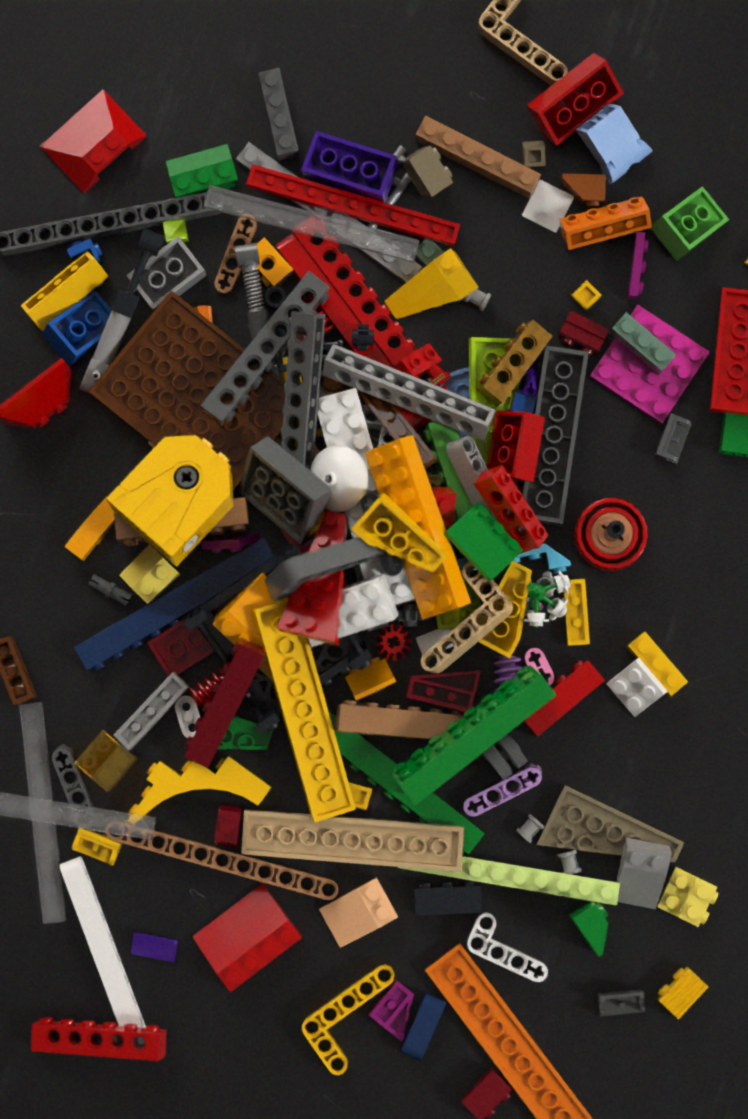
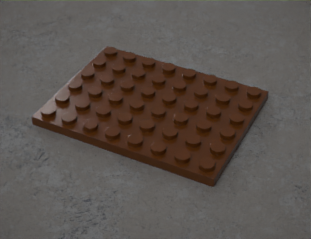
[88,290,301,491]

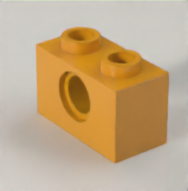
[257,237,294,288]

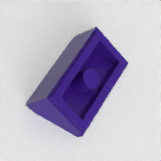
[131,932,179,962]

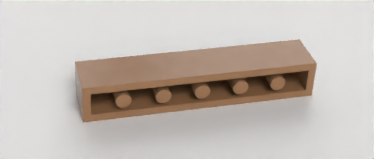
[415,116,541,199]
[335,701,464,741]

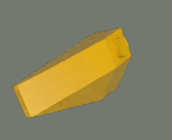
[384,248,479,319]
[351,493,448,572]
[478,561,532,659]

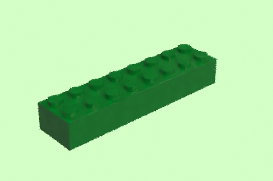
[391,665,556,806]

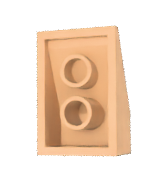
[319,877,398,948]

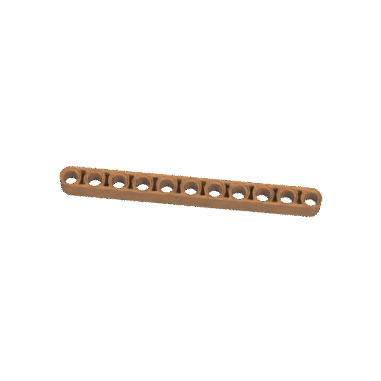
[106,820,339,900]

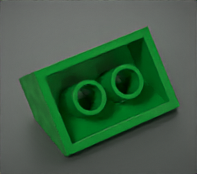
[166,144,239,198]
[444,502,523,582]
[568,901,608,957]

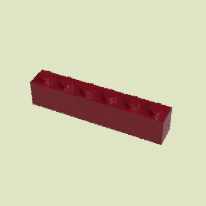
[183,639,266,768]

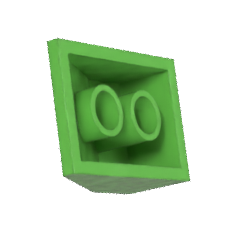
[650,186,729,261]

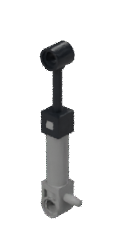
[79,228,165,393]

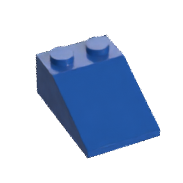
[42,291,112,367]

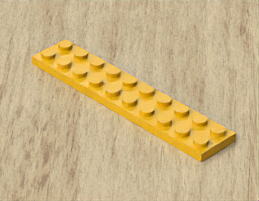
[253,599,356,823]

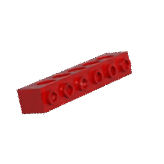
[31,1017,166,1061]

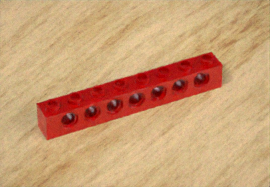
[292,215,417,367]

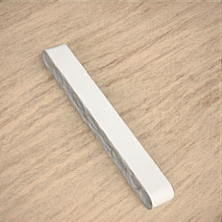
[59,856,146,1045]

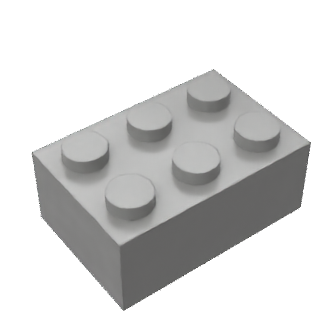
[126,236,206,312]

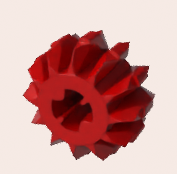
[375,624,412,661]

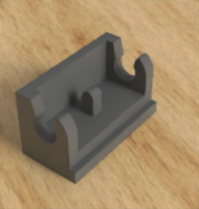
[654,413,691,465]
[597,989,645,1017]

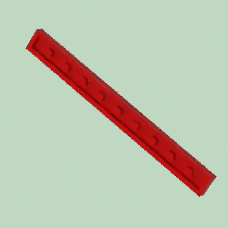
[246,164,460,247]

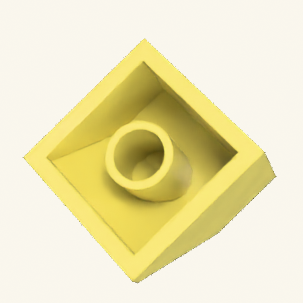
[119,544,181,604]

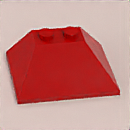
[40,90,147,193]
[0,358,73,428]

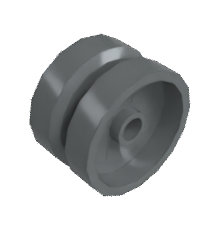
[482,733,528,781]

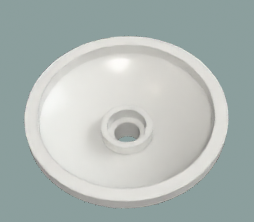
[310,446,368,512]

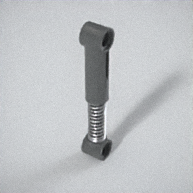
[235,243,280,377]

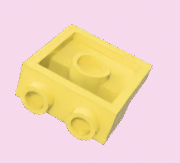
[657,867,719,927]

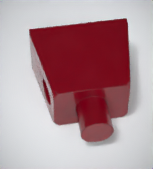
[214,803,244,848]

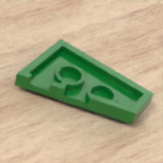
[218,715,274,750]

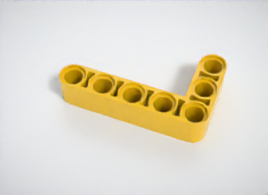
[302,964,394,1075]

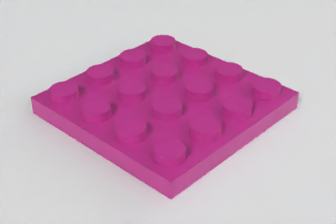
[589,305,710,424]

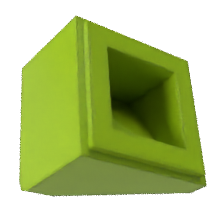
[162,220,189,244]

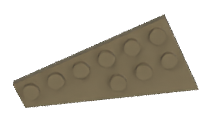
[536,785,685,862]

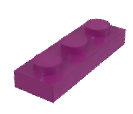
[627,232,648,300]

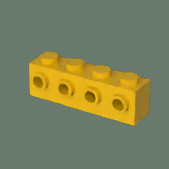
[20,251,109,331]

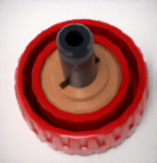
[574,498,648,571]

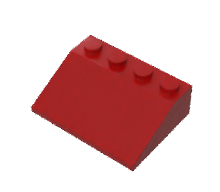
[192,883,302,992]

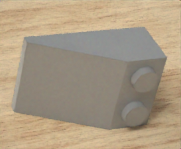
[616,838,672,909]

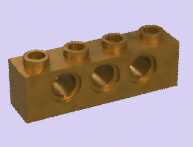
[476,320,552,406]

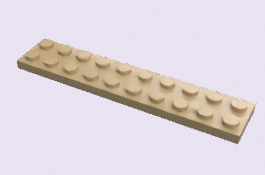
[242,809,464,872]

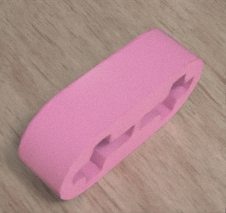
[524,648,554,686]

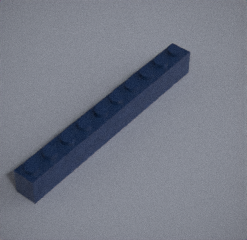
[74,538,274,672]

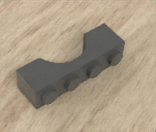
[258,68,299,162]

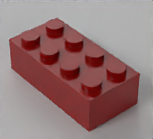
[526,53,624,146]

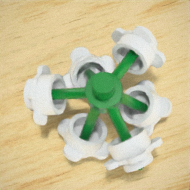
[524,571,571,628]

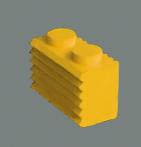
[657,967,708,1019]

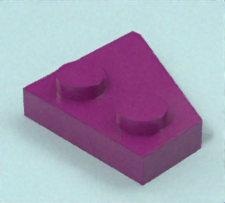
[201,532,260,553]
[368,979,414,1042]

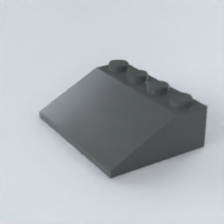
[238,436,332,545]

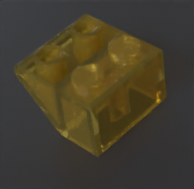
[74,730,139,792]

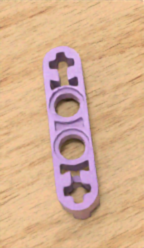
[463,763,542,816]

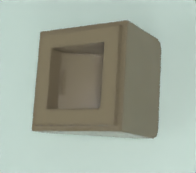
[522,141,545,167]

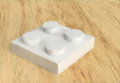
[607,658,667,717]

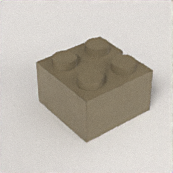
[400,145,453,198]

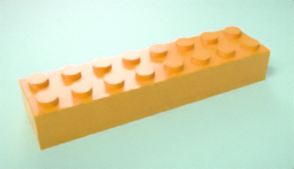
[364,435,471,620]

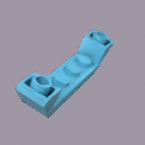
[457,543,571,574]

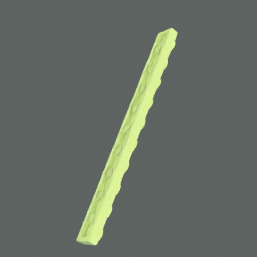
[398,856,620,905]

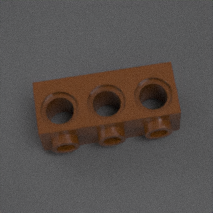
[0,636,38,706]

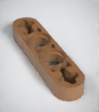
[214,214,257,295]

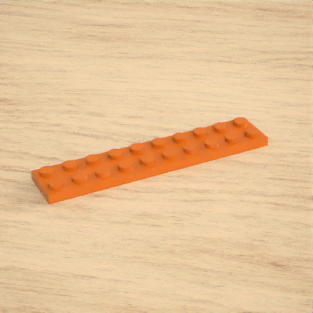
[425,943,593,1119]

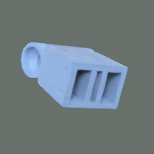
[576,103,653,185]

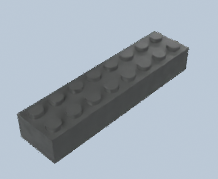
[522,345,589,526]

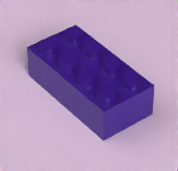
[301,131,399,202]

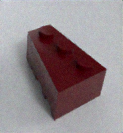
[406,670,481,712]

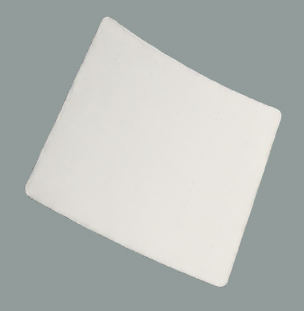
[522,180,574,232]

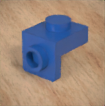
[67,239,103,263]

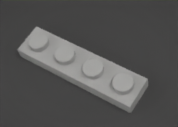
[114,672,190,750]

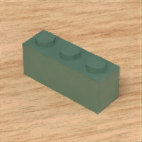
[610,312,676,375]

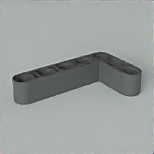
[264,537,383,601]

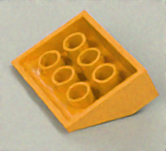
[213,573,312,681]

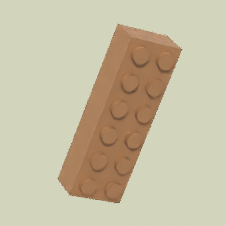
[114,497,251,546]

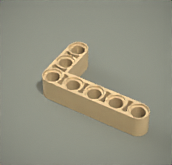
[478,0,568,86]
[421,562,513,674]

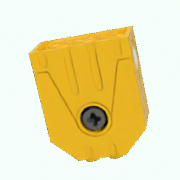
[106,435,234,567]

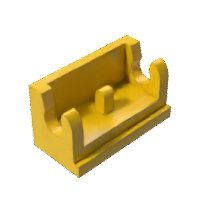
[72,827,122,865]

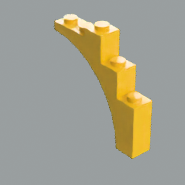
[128,756,272,826]

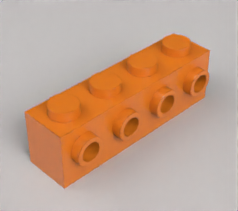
[559,197,652,250]

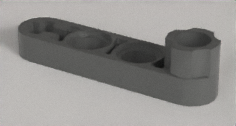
[52,744,97,829]

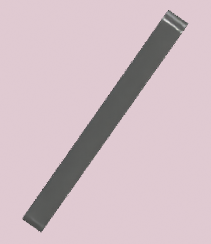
[0,191,225,256]

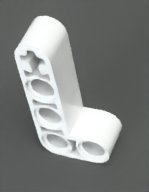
[467,912,548,982]

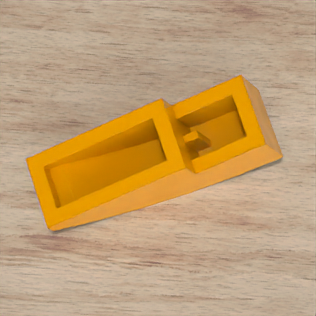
[64,497,115,561]

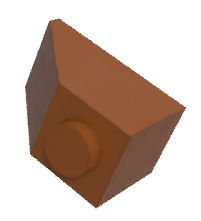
[561,174,606,208]

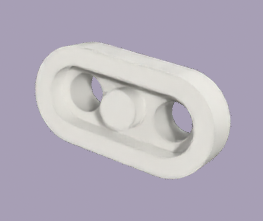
[175,696,201,738]

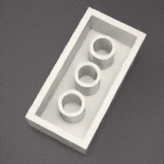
[309,573,399,647]

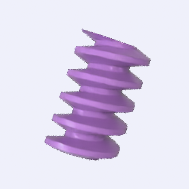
[493,656,521,692]

